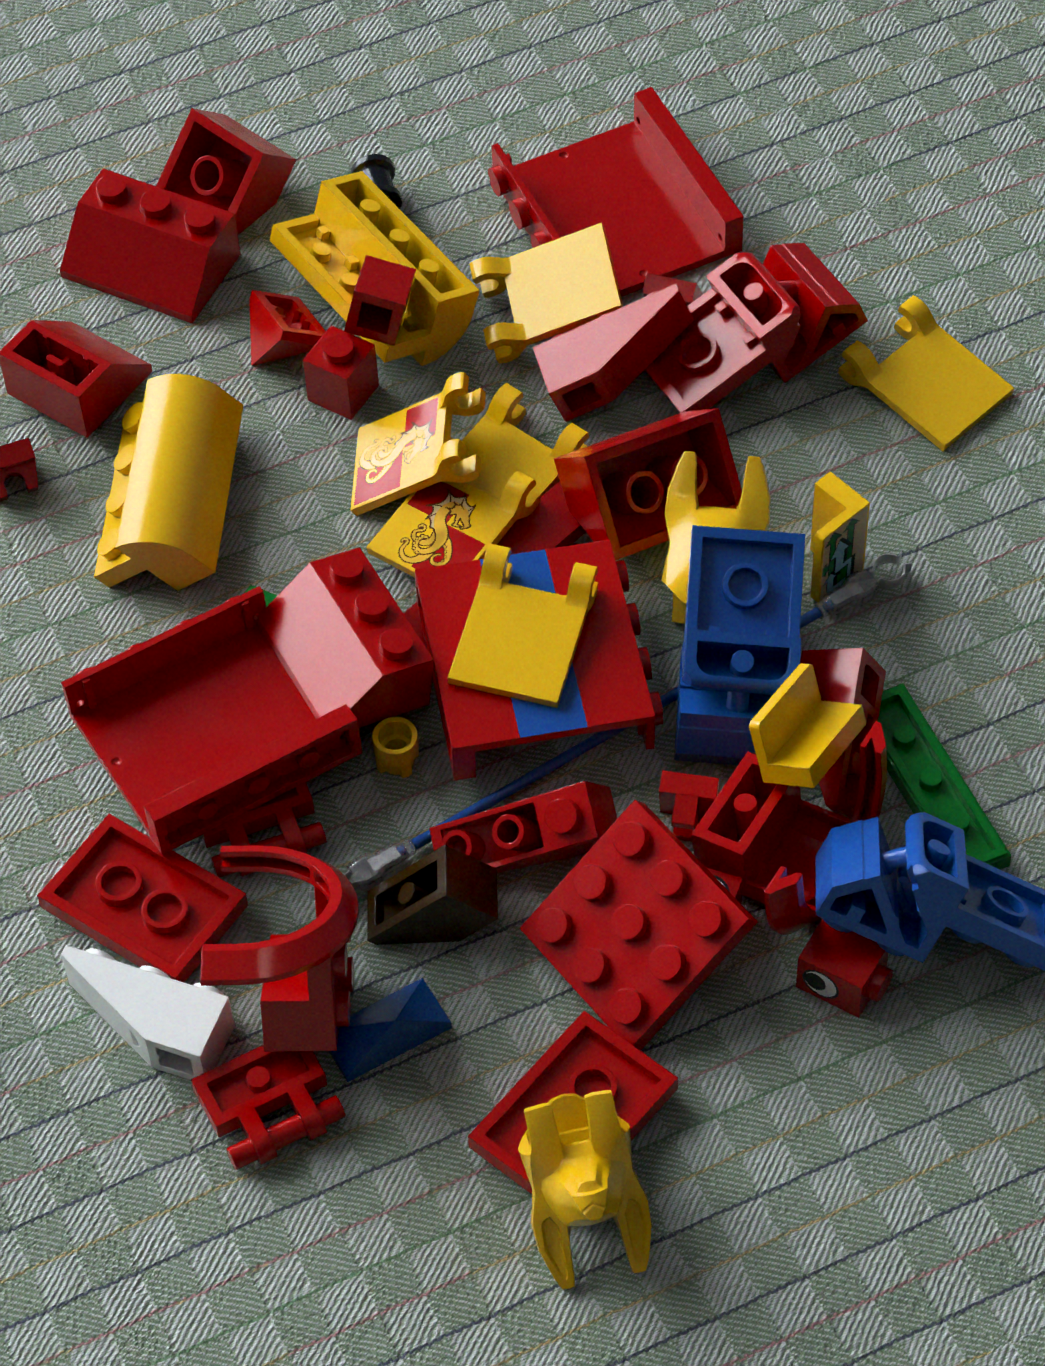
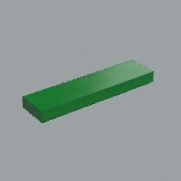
[878,683,1011,870]

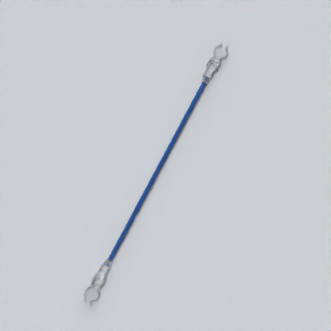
[309,551,912,899]

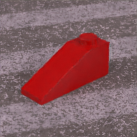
[800,648,886,819]

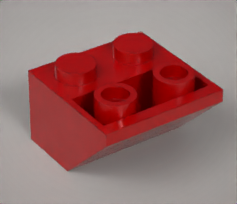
[0,320,152,438]

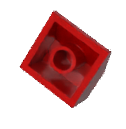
[156,108,297,235]

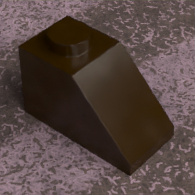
[367,845,498,945]

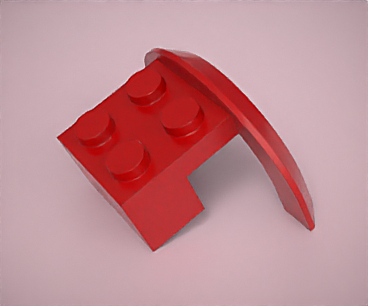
[691,721,887,935]
[200,845,359,1052]

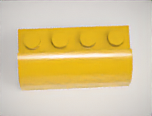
[269,171,480,366]
[94,374,244,591]

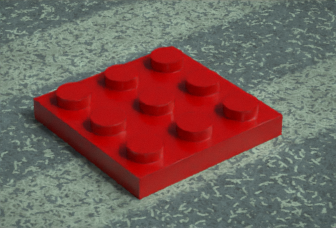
[519,800,758,1051]

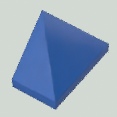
[329,978,452,1082]

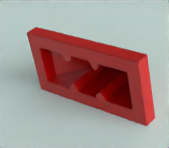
[249,290,326,366]

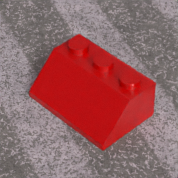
[60,168,241,324]
[554,408,742,561]
[257,547,434,728]

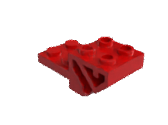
[644,243,868,413]

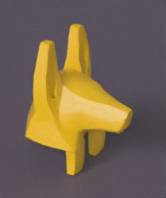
[661,451,771,624]
[518,1090,652,1289]

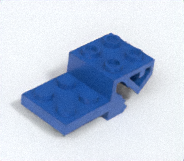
[674,525,805,765]
[815,812,1045,971]

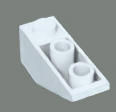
[61,945,235,1080]

